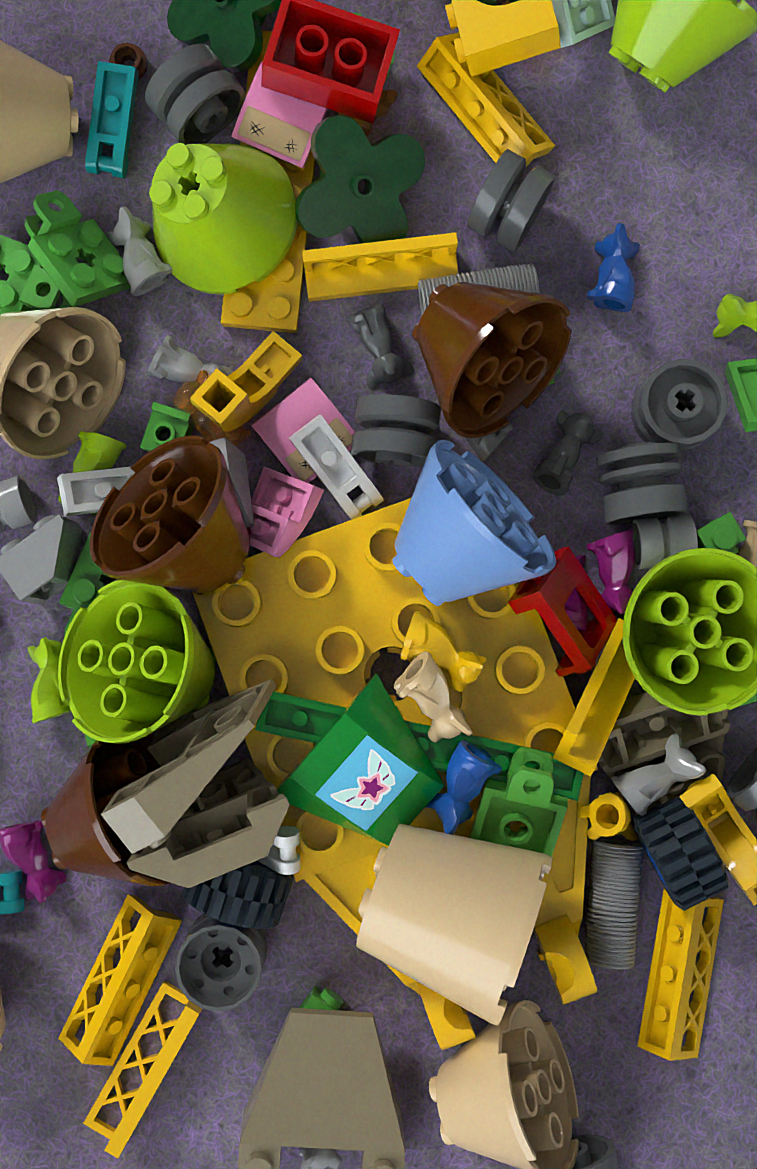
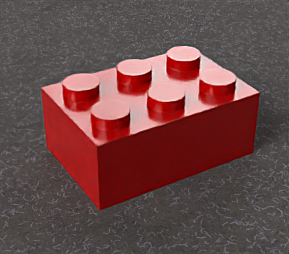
[261,0,400,124]

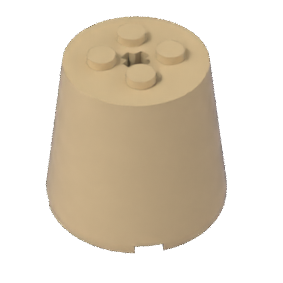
[356,824,553,1026]

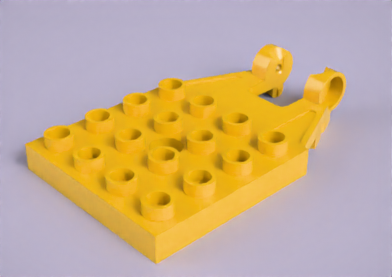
[192,498,598,1050]

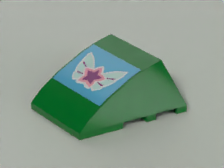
[276,673,444,846]

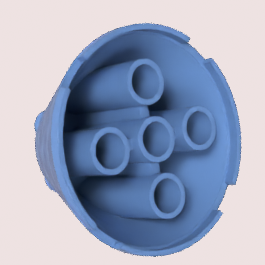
[392,440,556,606]

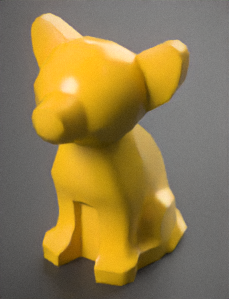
[400,611,487,692]
[579,791,638,841]

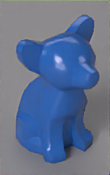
[587,223,640,312]
[426,740,502,834]

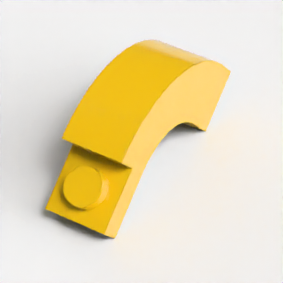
[190,331,303,432]
[679,774,757,906]

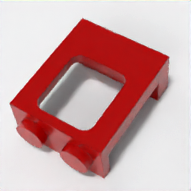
[508,546,617,677]

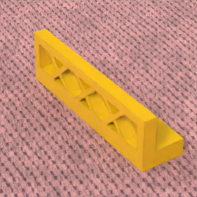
[416,33,555,167]
[302,232,459,302]
[553,618,635,777]
[637,888,724,1061]
[58,894,182,1066]
[83,980,202,1158]

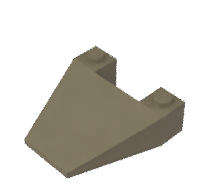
[101,679,277,854]
[238,1008,405,1169]

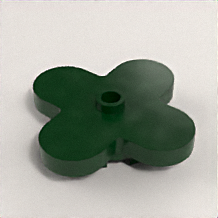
[167,0,282,72]
[295,115,425,244]

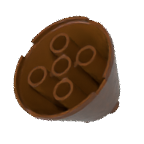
[412,282,572,438]
[90,436,250,595]
[41,733,170,886]

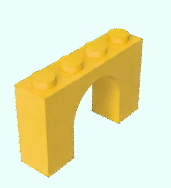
[445,0,561,77]

